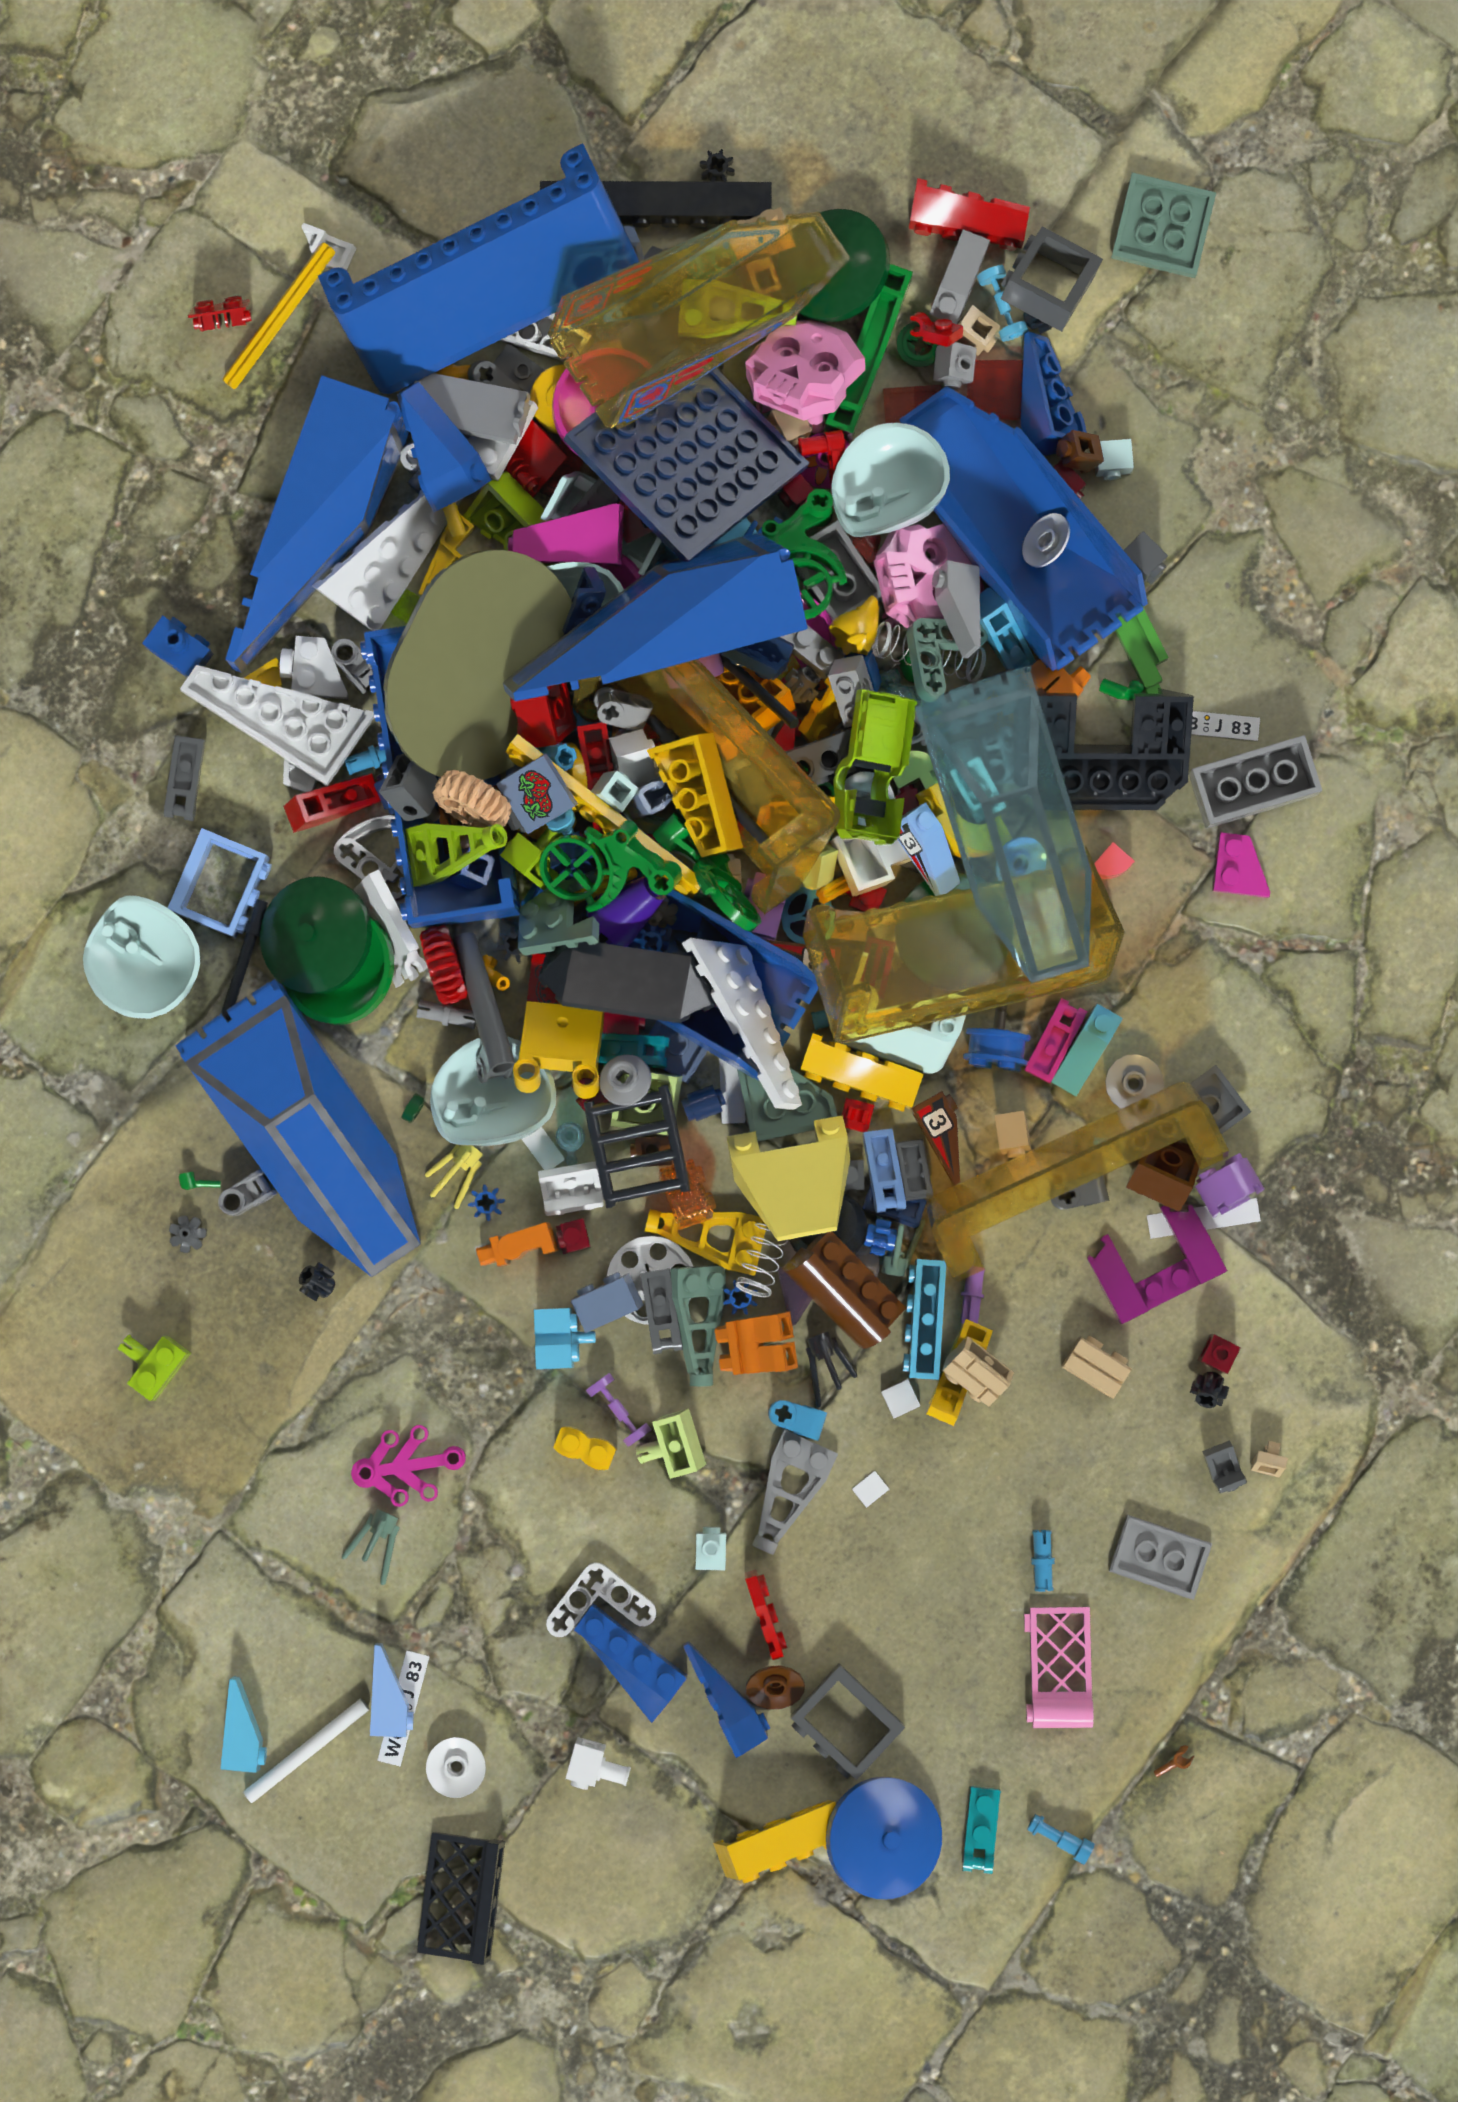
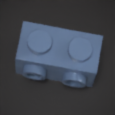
[571,1272,644,1333]

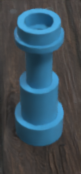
[1027,1814,1095,1865]

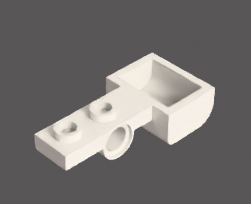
[830,824,912,896]

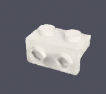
[538,1161,604,1216]

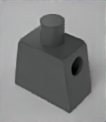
[379,754,441,823]

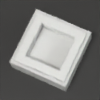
[881,1379,920,1418]

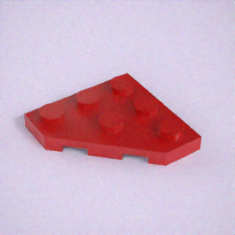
[745,1569,787,1660]

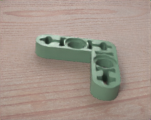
[906,618,988,702]

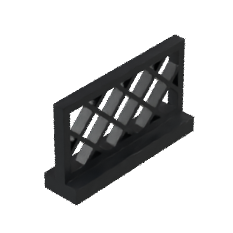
[417,1832,505,1965]

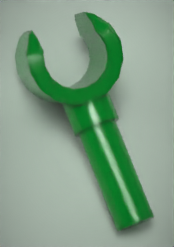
[179,1172,221,1190]

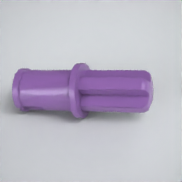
[961,1266,985,1324]

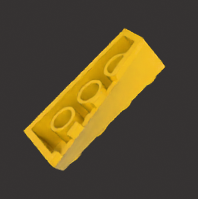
[647,733,743,857]
[800,1033,924,1112]

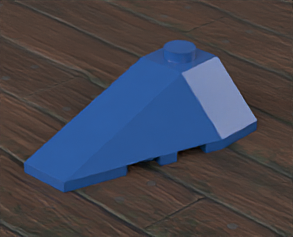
[1021,331,1087,456]
[397,382,492,512]
[683,1641,771,1758]

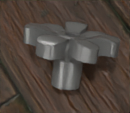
[169,1216,207,1253]

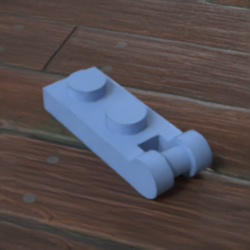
[862,1128,906,1213]

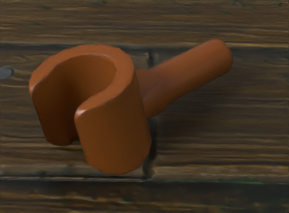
[1154,1745,1195,1777]

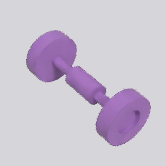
[586,1373,652,1447]

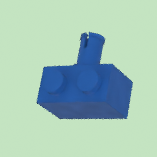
[142,615,214,678]

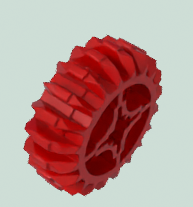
[420,925,468,1005]

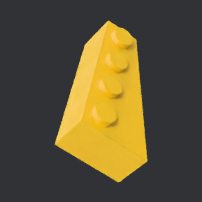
[713,1800,836,1883]

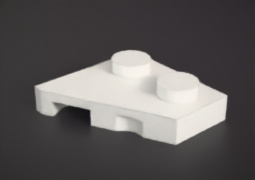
[291,636,348,699]

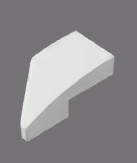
[302,223,356,270]

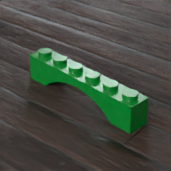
[825,264,913,442]

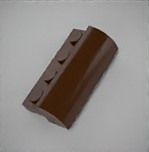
[782,1231,906,1349]

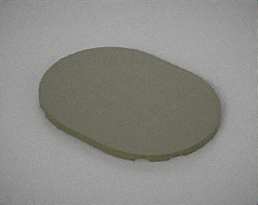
[383,549,572,780]

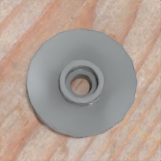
[1105,1054,1164,1113]

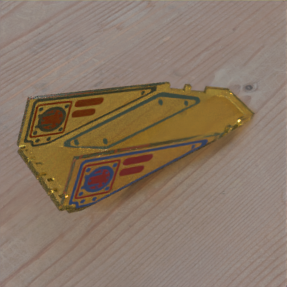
[548,211,850,429]

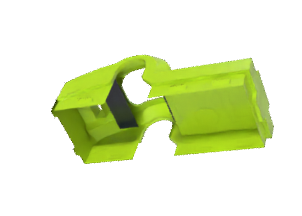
[834,689,917,845]

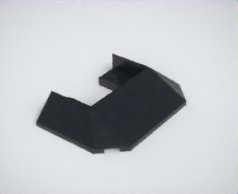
[1013,687,1194,810]
[539,900,730,1023]

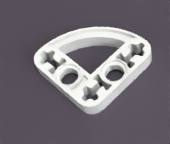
[334,815,406,901]

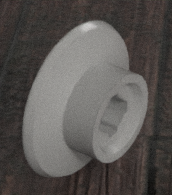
[599,1055,652,1106]

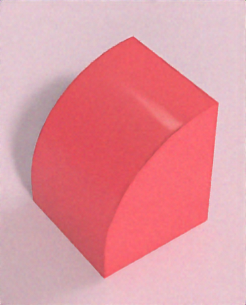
[1087,842,1135,879]

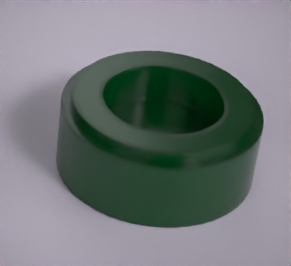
[401,1093,426,1123]

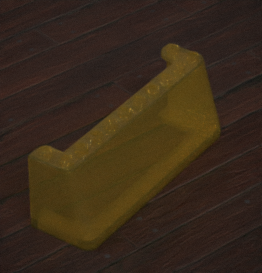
[572,659,840,914]
[803,846,1125,1043]
[926,1082,1229,1282]

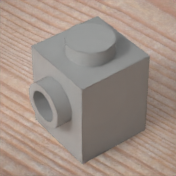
[933,342,977,389]

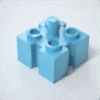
[534,1308,596,1369]

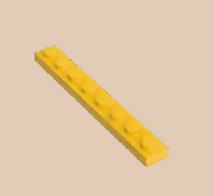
[505,734,700,898]

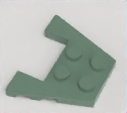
[518,864,599,956]

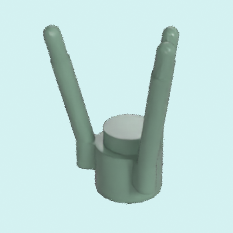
[876,1215,926,1276]
[342,1509,400,1585]

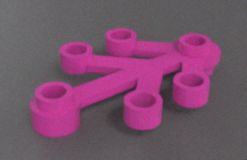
[351,1425,466,1507]

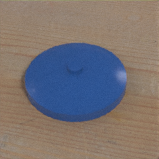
[826,1777,942,1899]

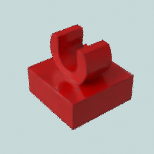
[841,1097,874,1133]

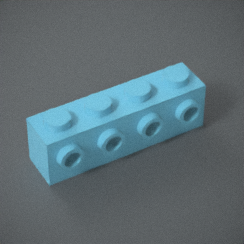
[903,1259,947,1380]

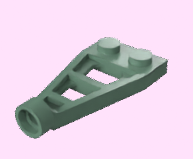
[671,1265,726,1387]

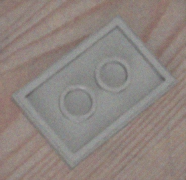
[1108,1515,1212,1600]

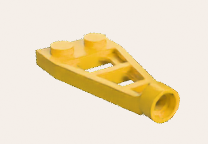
[644,1209,767,1276]

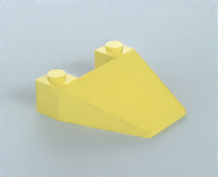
[727,1115,850,1241]

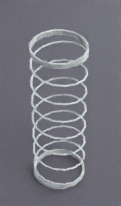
[872,621,986,682]
[736,1223,788,1297]

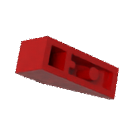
[283,773,381,833]

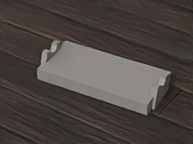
[414,373,531,445]

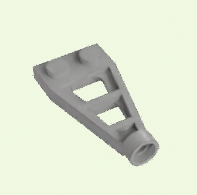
[752,1429,838,1555]

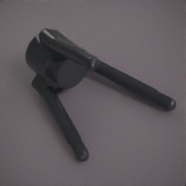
[805,1331,857,1407]

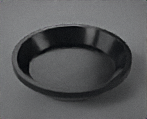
[789,1194,867,1254]

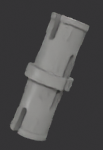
[416,999,476,1029]

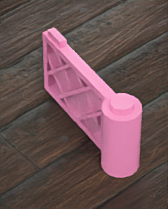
[1024,1607,1093,1728]

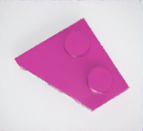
[1212,832,1270,898]

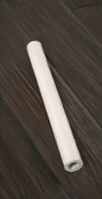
[243,1698,370,1803]

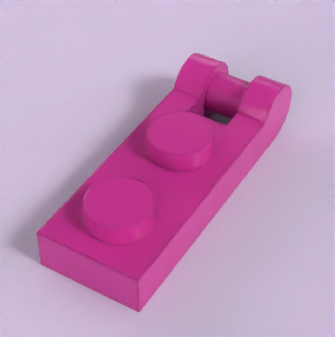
[1024,998,1087,1084]

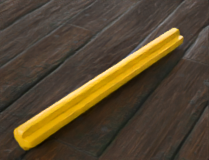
[222,242,335,389]

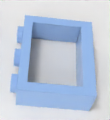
[168,828,272,939]

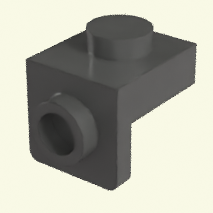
[1202,1440,1247,1493]

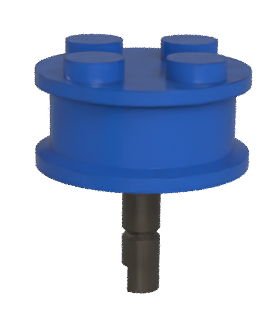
[963,992,1031,1072]

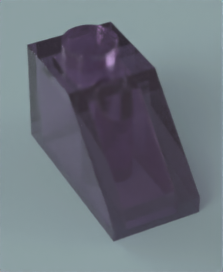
[777,1267,812,1326]

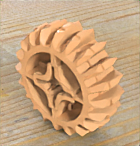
[433,770,512,827]

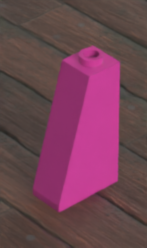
[508,504,624,566]

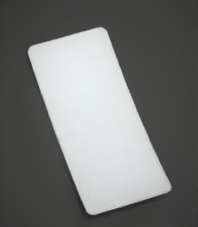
[522,1127,565,1170]

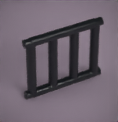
[584,1085,691,1209]

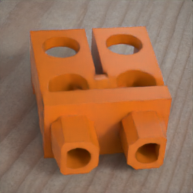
[476,1222,559,1267]
[714,1311,798,1375]

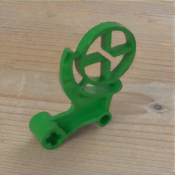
[762,489,847,619]
[653,812,761,932]
[539,820,682,912]

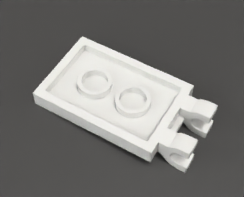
[354,870,428,988]

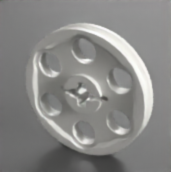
[607,1236,693,1325]

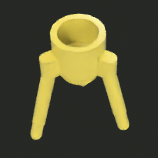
[425,1144,483,1209]

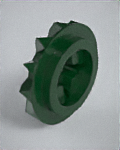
[897,321,939,368]

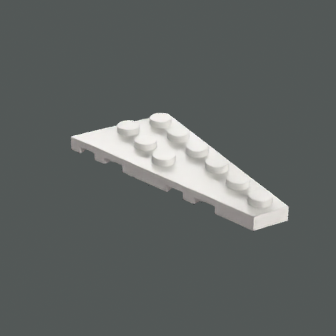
[682,938,802,1110]

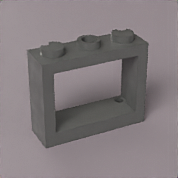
[1001,226,1103,332]
[791,1663,905,1780]

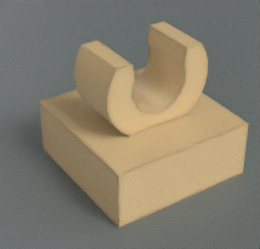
[1251,1441,1288,1477]

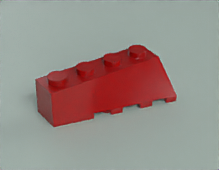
[909,178,1030,251]

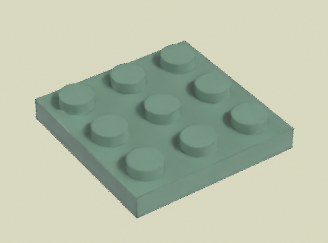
[1111,172,1216,278]

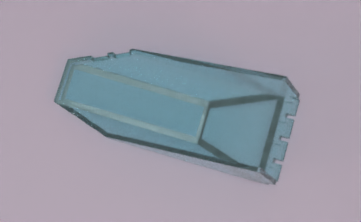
[915,665,1092,983]

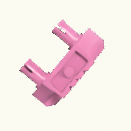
[746,319,866,433]
[870,524,984,631]

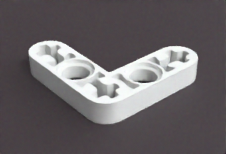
[546,1562,656,1637]

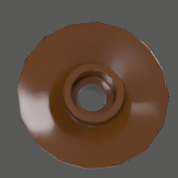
[746,1666,805,1710]

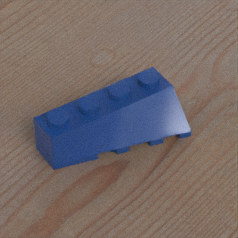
[574,1604,687,1723]

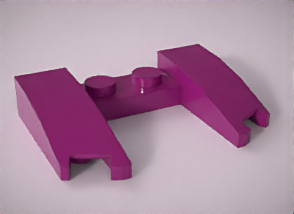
[1087,1205,1228,1324]

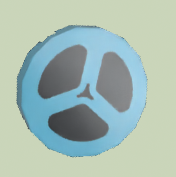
[781,886,836,945]

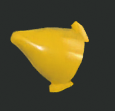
[829,596,879,655]

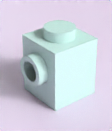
[1089,439,1134,480]
[591,770,639,813]
[696,1527,726,1570]

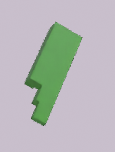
[1115,605,1169,694]

